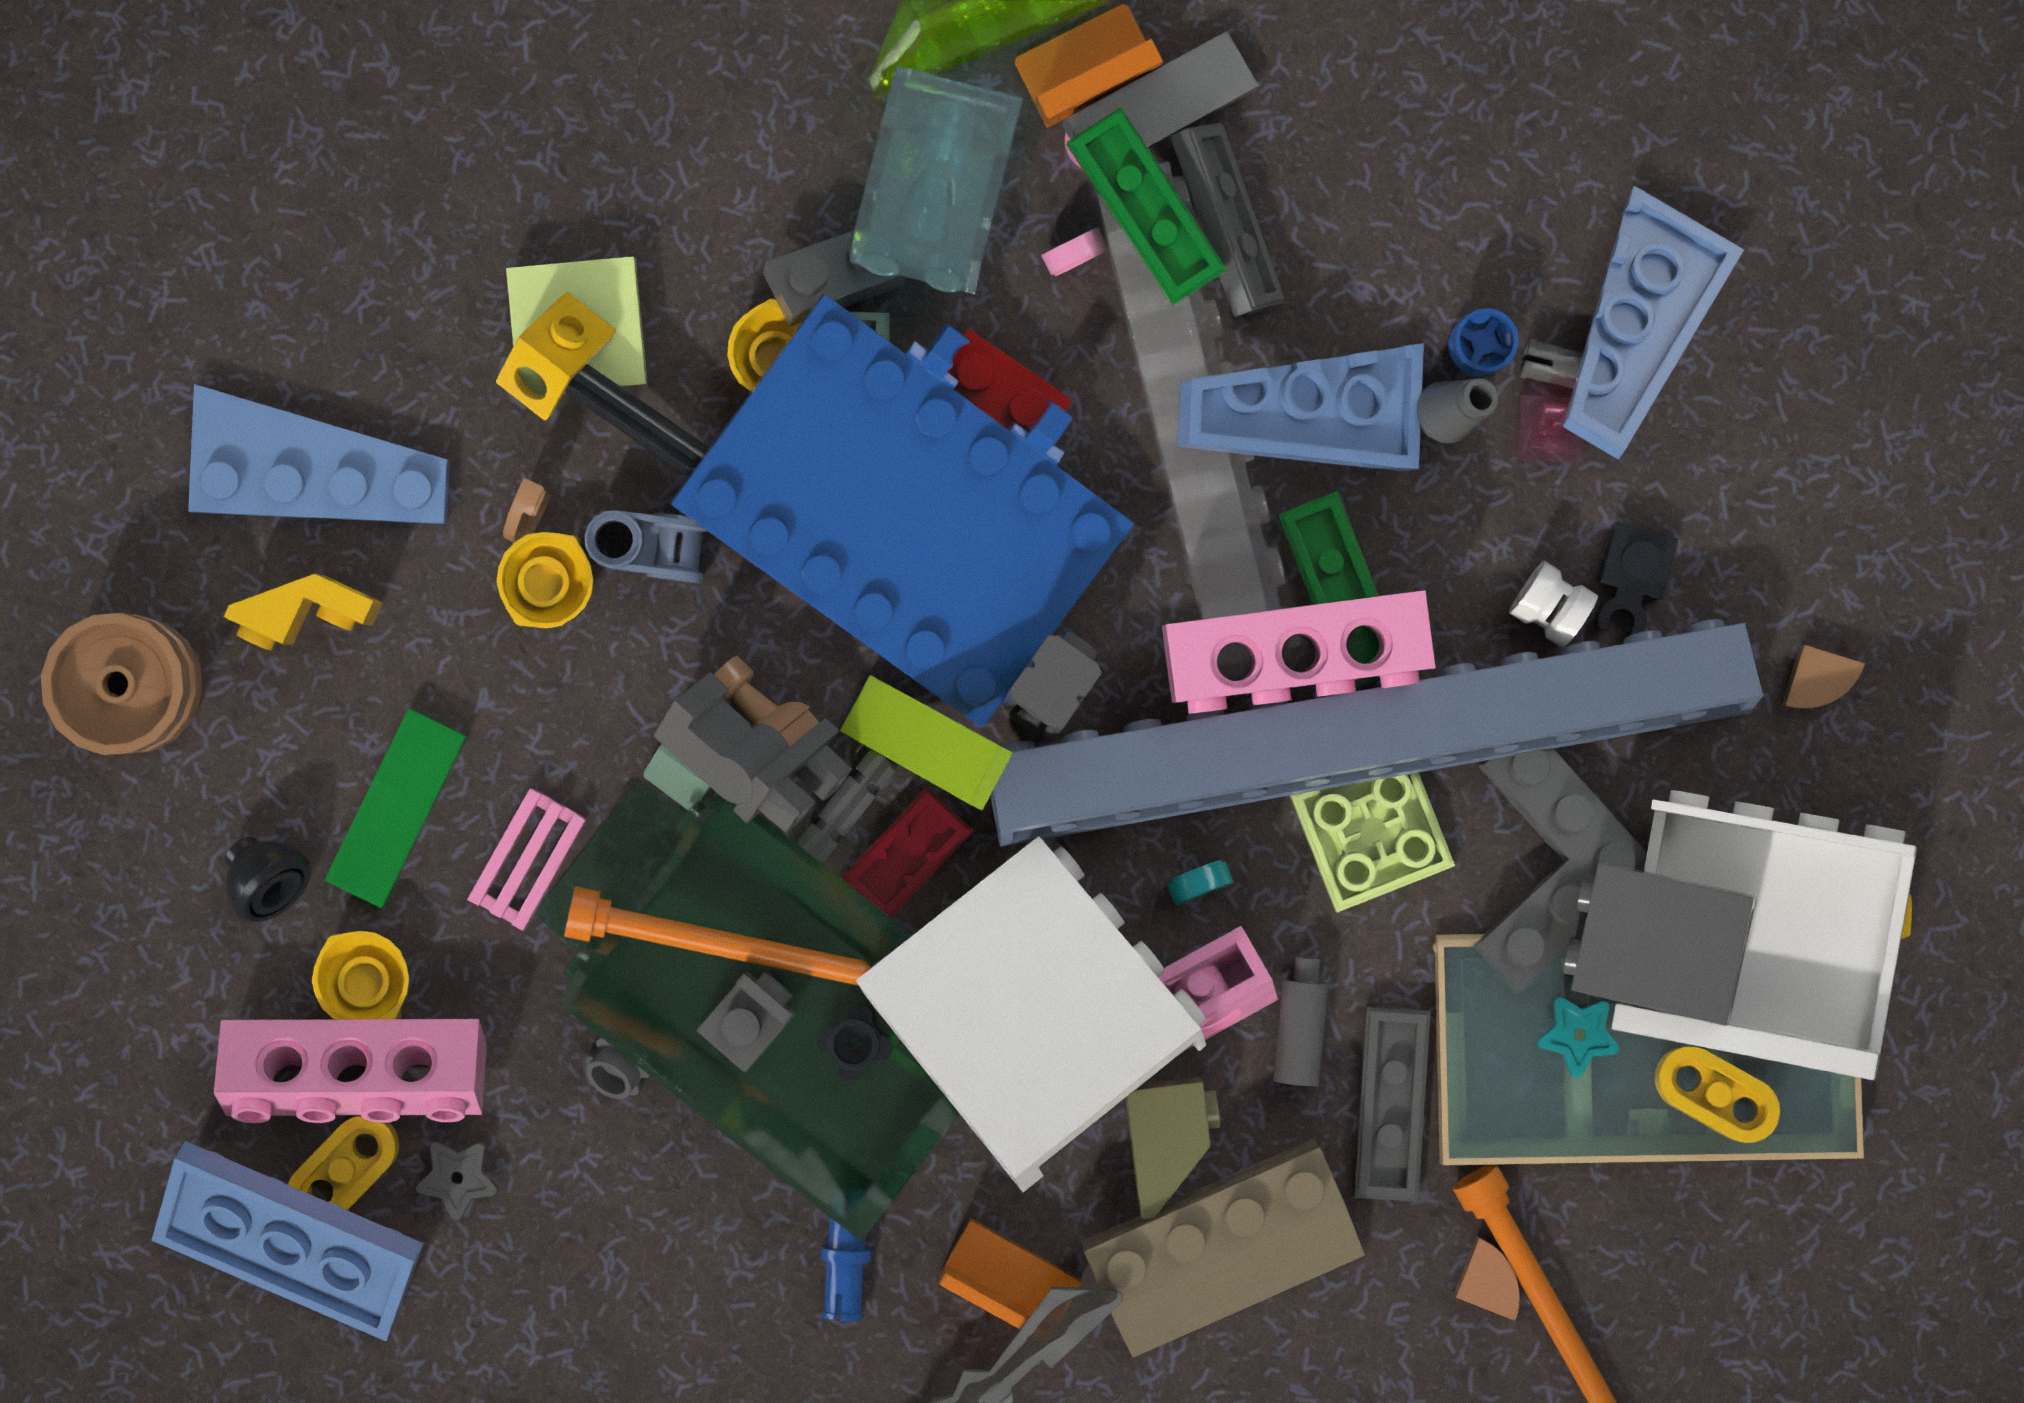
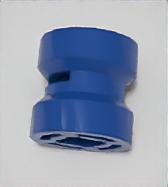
[1447,308,1519,377]

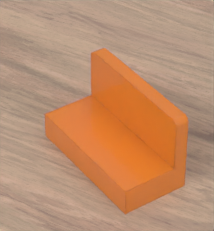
[1015,4,1163,128]
[939,1218,1082,1344]

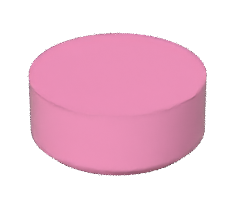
[1041,227,1108,277]

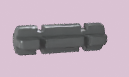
[798,750,896,862]

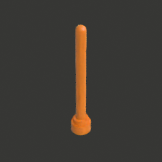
[564,886,871,986]
[1452,1164,1617,1403]

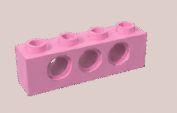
[1162,590,1436,714]
[1158,926,1278,1054]
[214,1019,486,1123]

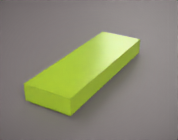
[840,675,1013,810]

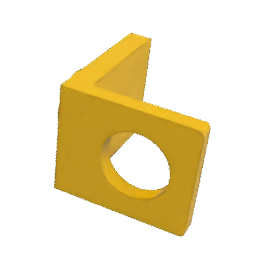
[496,292,616,421]

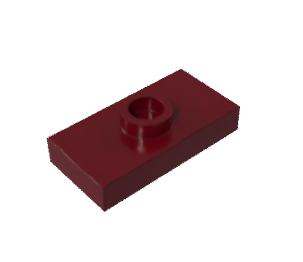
[840,786,974,923]

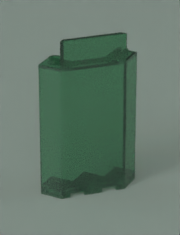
[535,781,960,1241]

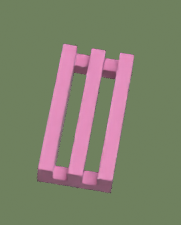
[467,788,587,931]

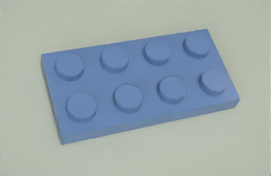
[151,1141,424,1341]

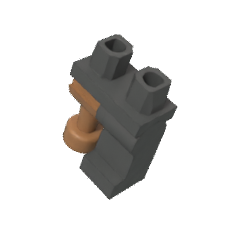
[653,656,852,833]

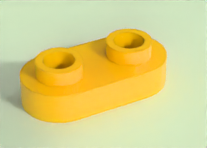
[1655,1046,1780,1143]
[288,1115,399,1211]

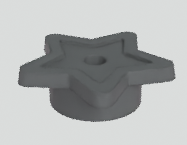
[416,1140,499,1221]

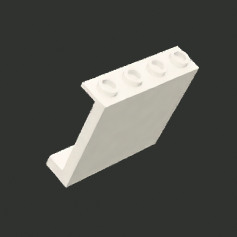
[1611,790,1917,1080]
[856,836,1206,1192]

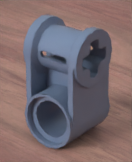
[584,510,707,584]

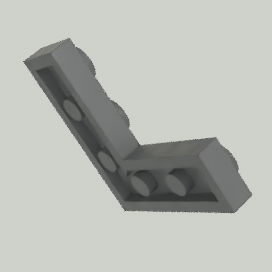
[1473,748,1647,993]

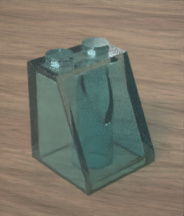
[850,66,1023,294]

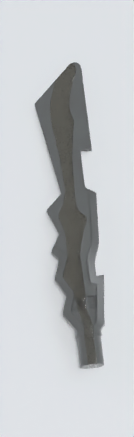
[930,1286,1123,1403]

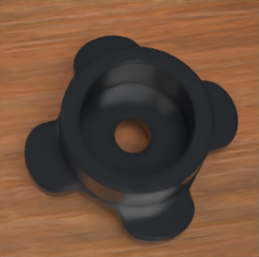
[816,1005,893,1082]

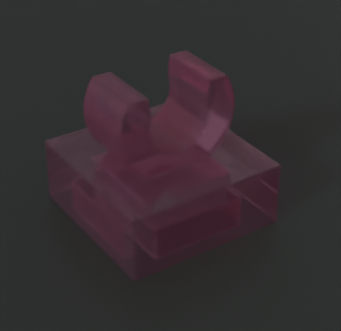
[1515,395,1583,464]

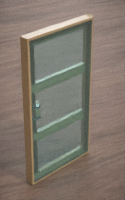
[1433,934,1864,1165]

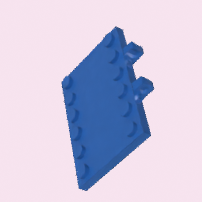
[670,293,1134,728]

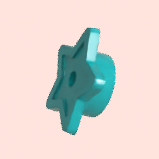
[1536,996,1620,1078]

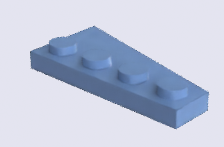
[1563,186,1744,460]
[1177,343,1424,472]
[188,384,450,524]

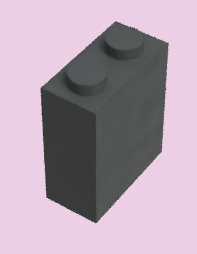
[1564,863,1757,1026]

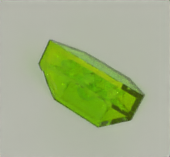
[869,0,1109,101]

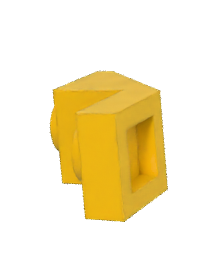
[224,574,383,651]

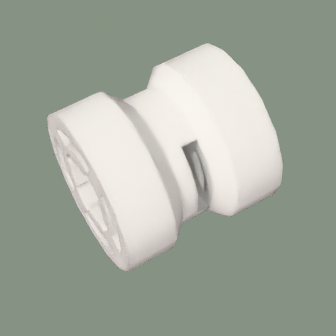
[1509,561,1598,648]

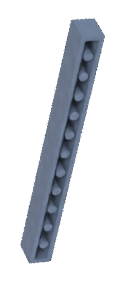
[990,619,1763,847]

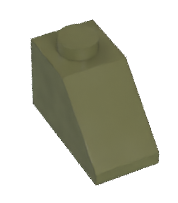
[1125,1076,1220,1219]

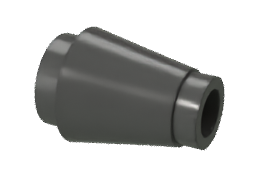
[1417,378,1498,443]

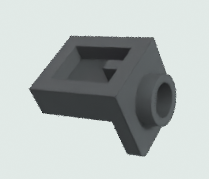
[697,971,797,1073]

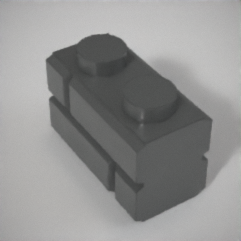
[1000,632,1102,741]

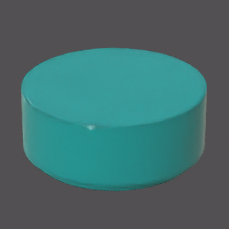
[1167,860,1234,906]

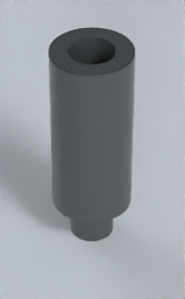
[1273,956,1329,1086]

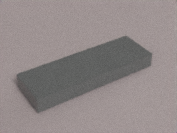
[1062,31,1259,149]
[1170,123,1285,318]
[1353,1006,1430,1202]

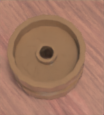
[41,613,203,755]

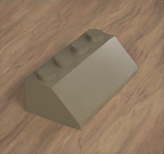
[1082,1139,1365,1358]

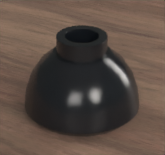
[225,837,311,923]

